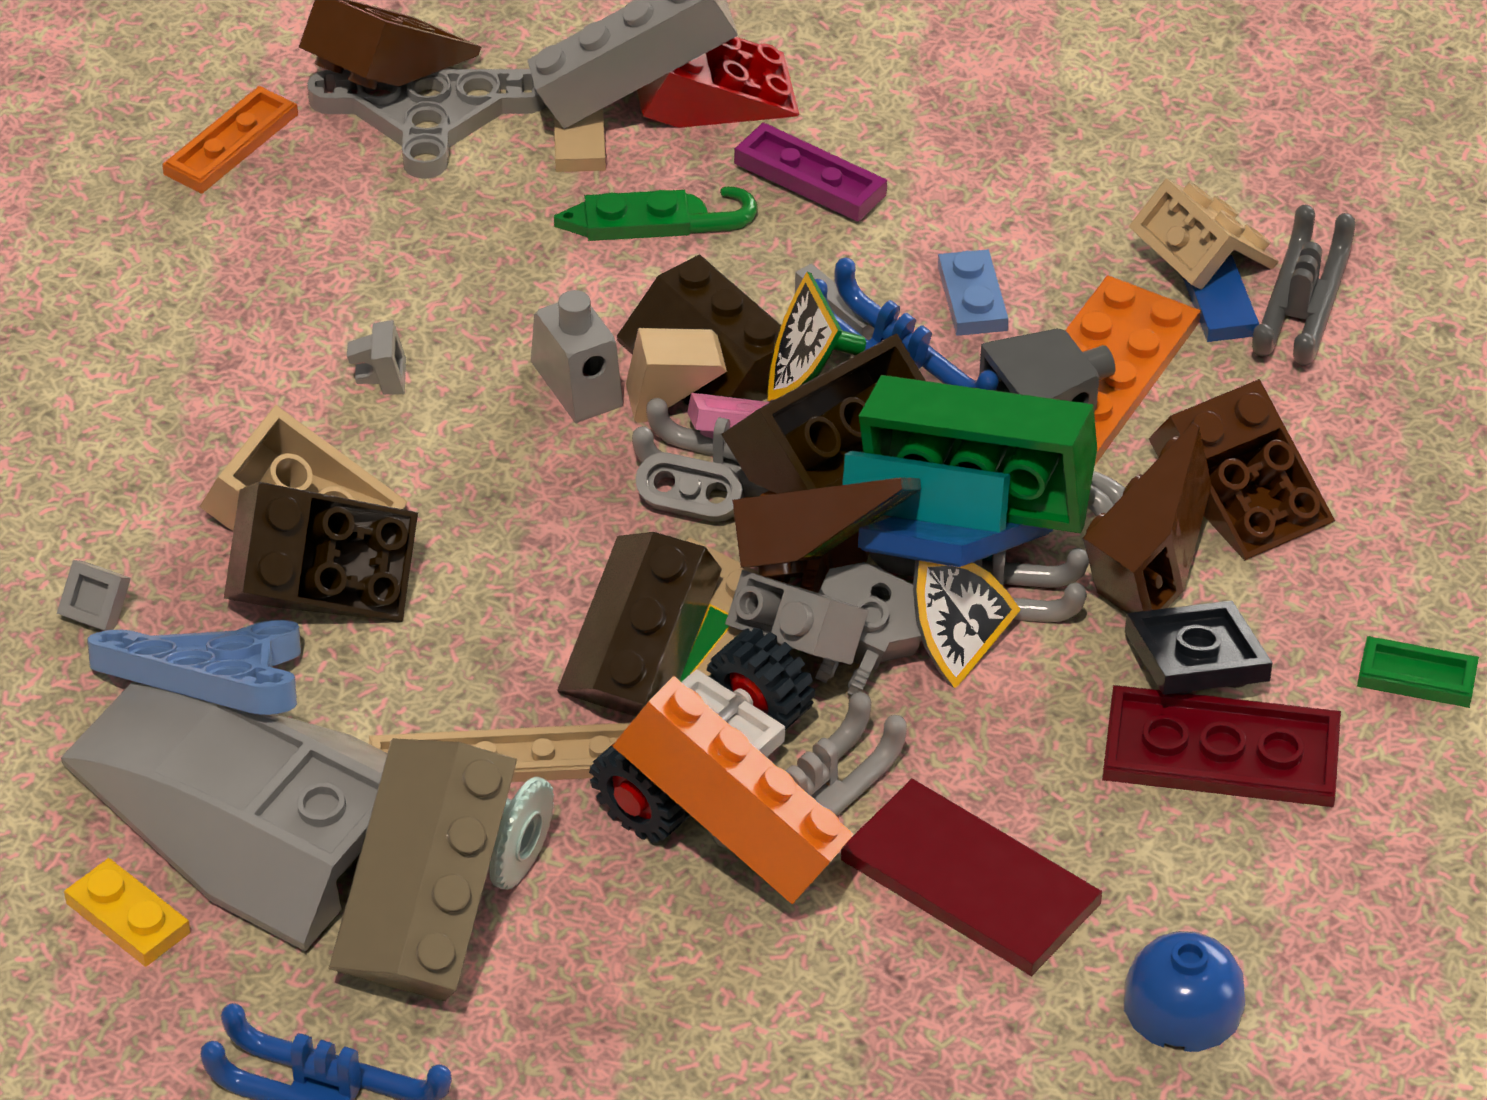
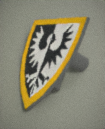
[913,560,1021,688]

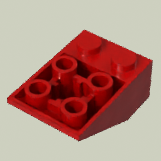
[637,37,800,128]

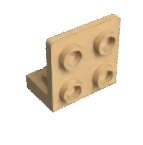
[1128,178,1279,290]

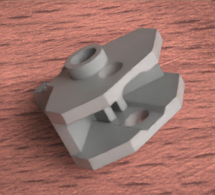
[815,562,922,695]

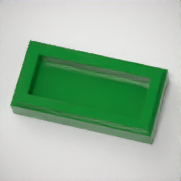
[1357,636,1479,708]

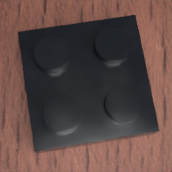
[1125,600,1273,695]

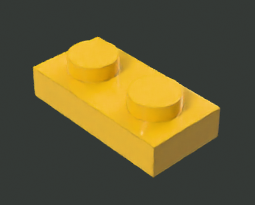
[64,858,191,967]

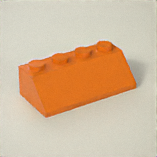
[612,676,854,904]

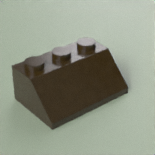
[617,254,781,406]
[557,532,722,717]

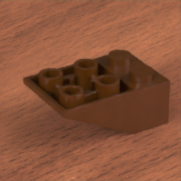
[1149,379,1335,561]
[1083,423,1212,613]

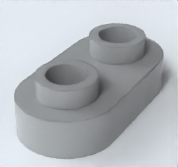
[636,452,745,522]

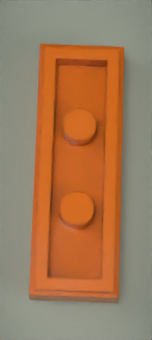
[162,86,298,194]

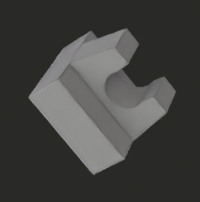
[347,320,406,395]

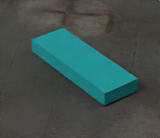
[843,451,1010,533]

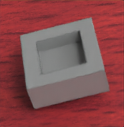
[57,560,131,631]

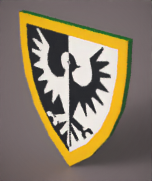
[767,272,866,402]

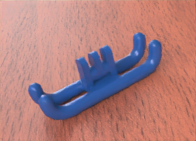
[815,257,999,391]
[200,1003,452,1100]

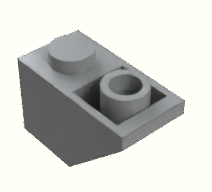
[725,570,869,665]

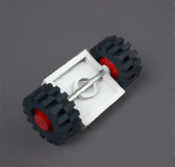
[589,628,815,843]

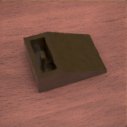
[224,482,418,622]

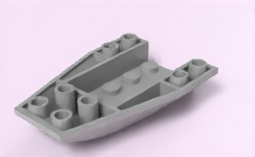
[61,681,387,951]

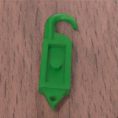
[554,187,757,241]

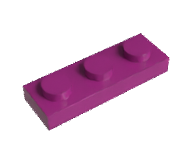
[734,122,887,222]

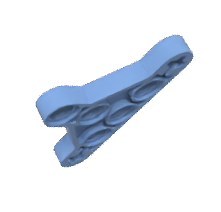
[87,620,301,715]

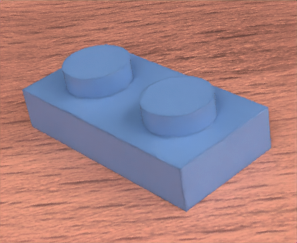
[938,249,1008,336]

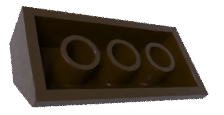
[721,333,926,494]

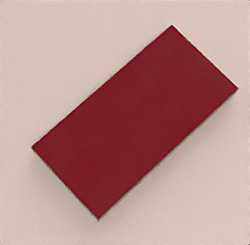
[1102,685,1341,807]
[841,778,1102,977]

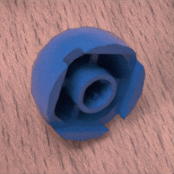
[1124,931,1245,1052]

